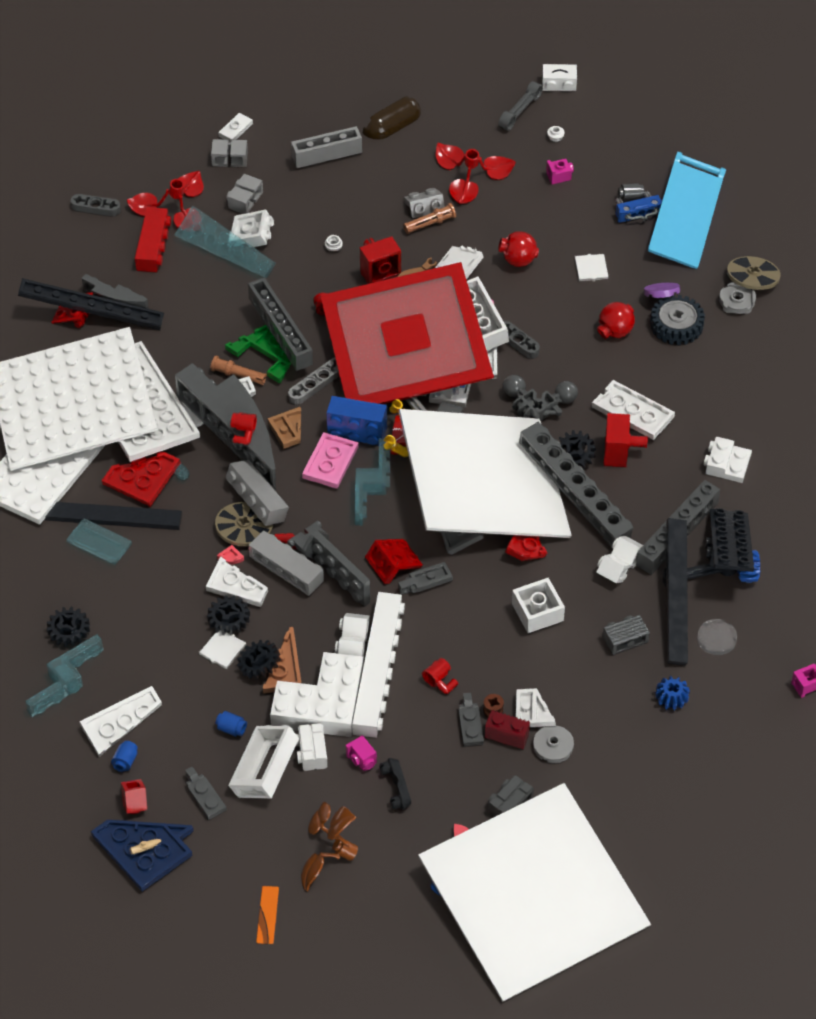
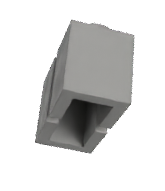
[211,139,248,167]
[226,174,263,214]

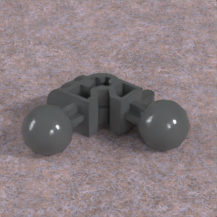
[503,374,578,421]

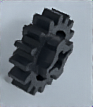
[559,430,596,469]
[207,595,250,635]
[47,606,90,647]
[237,640,281,680]

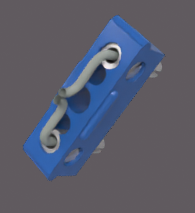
[615,191,662,223]

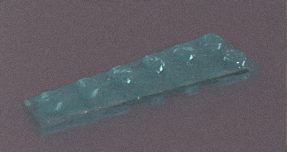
[174,206,276,278]

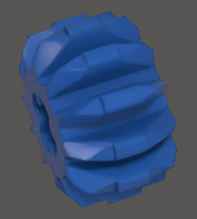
[738,550,761,583]
[655,676,690,711]

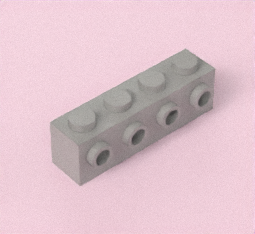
[291,126,362,168]
[226,460,289,526]
[249,531,324,596]

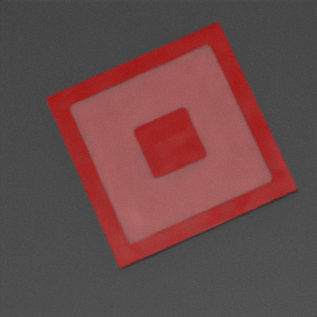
[320,262,494,404]

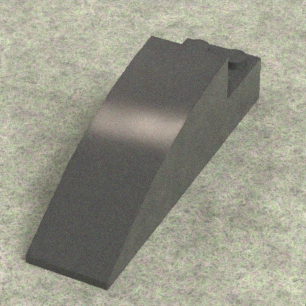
[175,363,276,490]

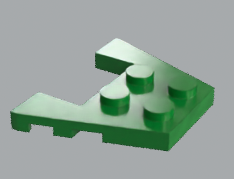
[225,325,291,384]

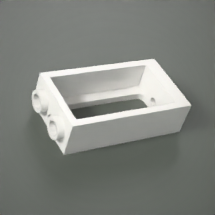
[228,725,299,799]

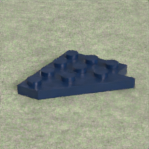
[91,820,194,892]

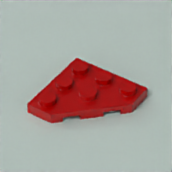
[102,452,181,507]

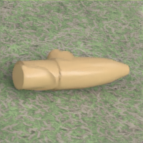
[129,839,161,855]

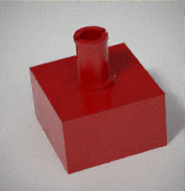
[360,236,401,284]
[604,413,648,467]

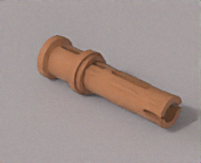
[403,203,456,234]
[210,355,267,385]

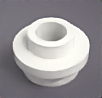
[547,126,564,142]
[325,235,343,251]

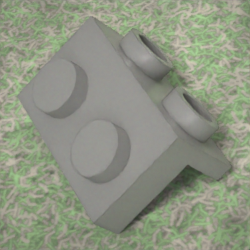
[404,188,445,218]

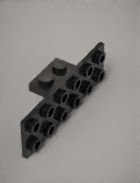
[705,508,754,572]

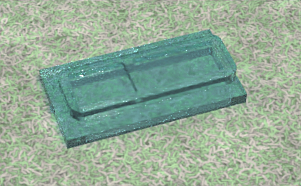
[66,518,132,565]

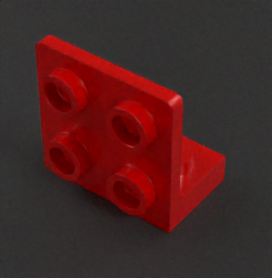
[365,539,423,584]

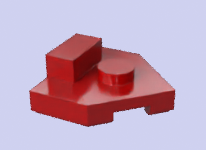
[505,535,548,561]

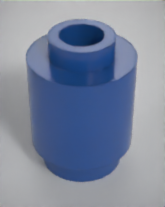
[215,711,247,737]
[111,741,138,772]

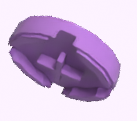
[644,283,680,298]

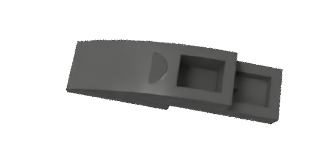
[82,274,149,309]

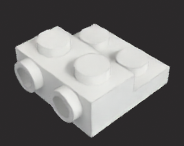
[229,209,274,248]
[704,437,752,483]

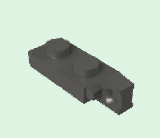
[398,562,453,595]
[459,693,484,747]
[185,767,227,820]

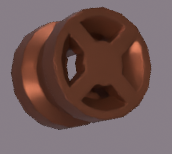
[483,694,504,718]

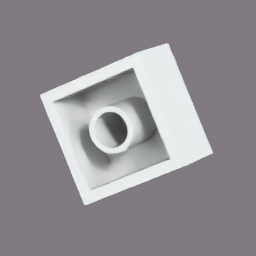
[512,578,565,633]

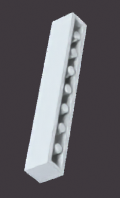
[352,592,405,738]

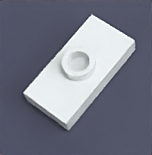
[218,113,253,142]

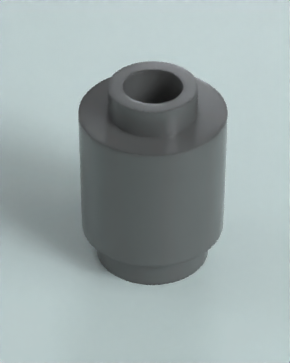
[618,183,644,202]

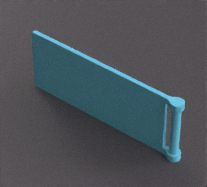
[648,151,726,269]

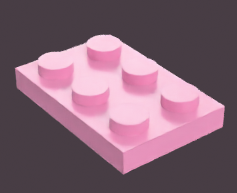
[302,432,358,489]

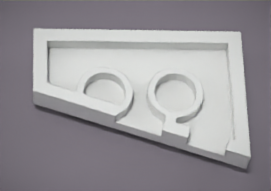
[206,557,268,607]

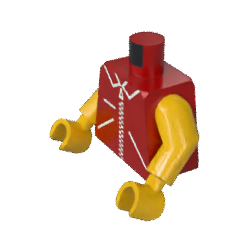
[383,399,409,457]

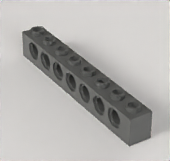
[519,421,633,547]

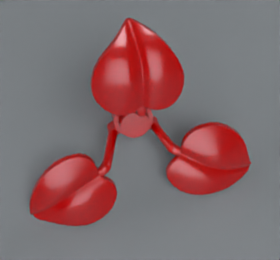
[436,143,516,204]
[127,171,204,232]

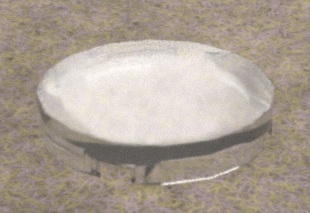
[697,619,737,655]

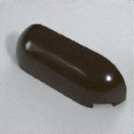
[363,96,421,139]

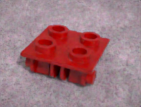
[51,292,93,328]

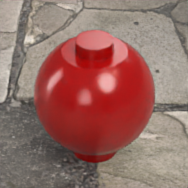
[498,231,539,267]
[597,302,635,339]

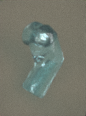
[174,463,189,480]

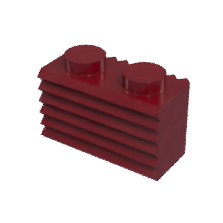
[485,710,530,749]

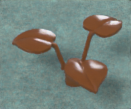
[301,802,358,892]

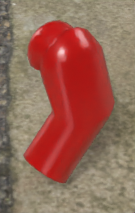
[275,533,297,550]

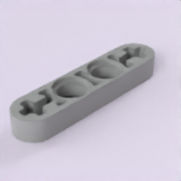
[288,357,340,405]

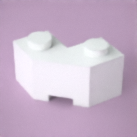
[597,536,643,583]
[335,613,370,658]

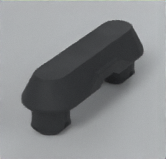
[379,758,411,810]

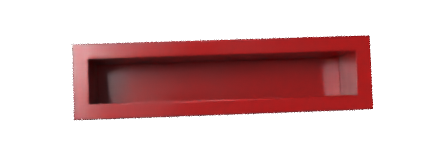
[135,207,171,272]

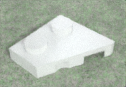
[516,688,556,727]

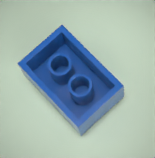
[327,396,387,446]

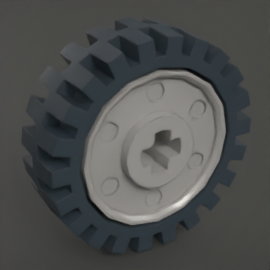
[650,295,705,345]

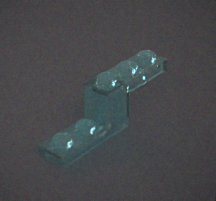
[355,438,390,525]
[26,634,103,717]

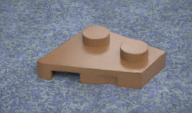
[268,407,301,449]

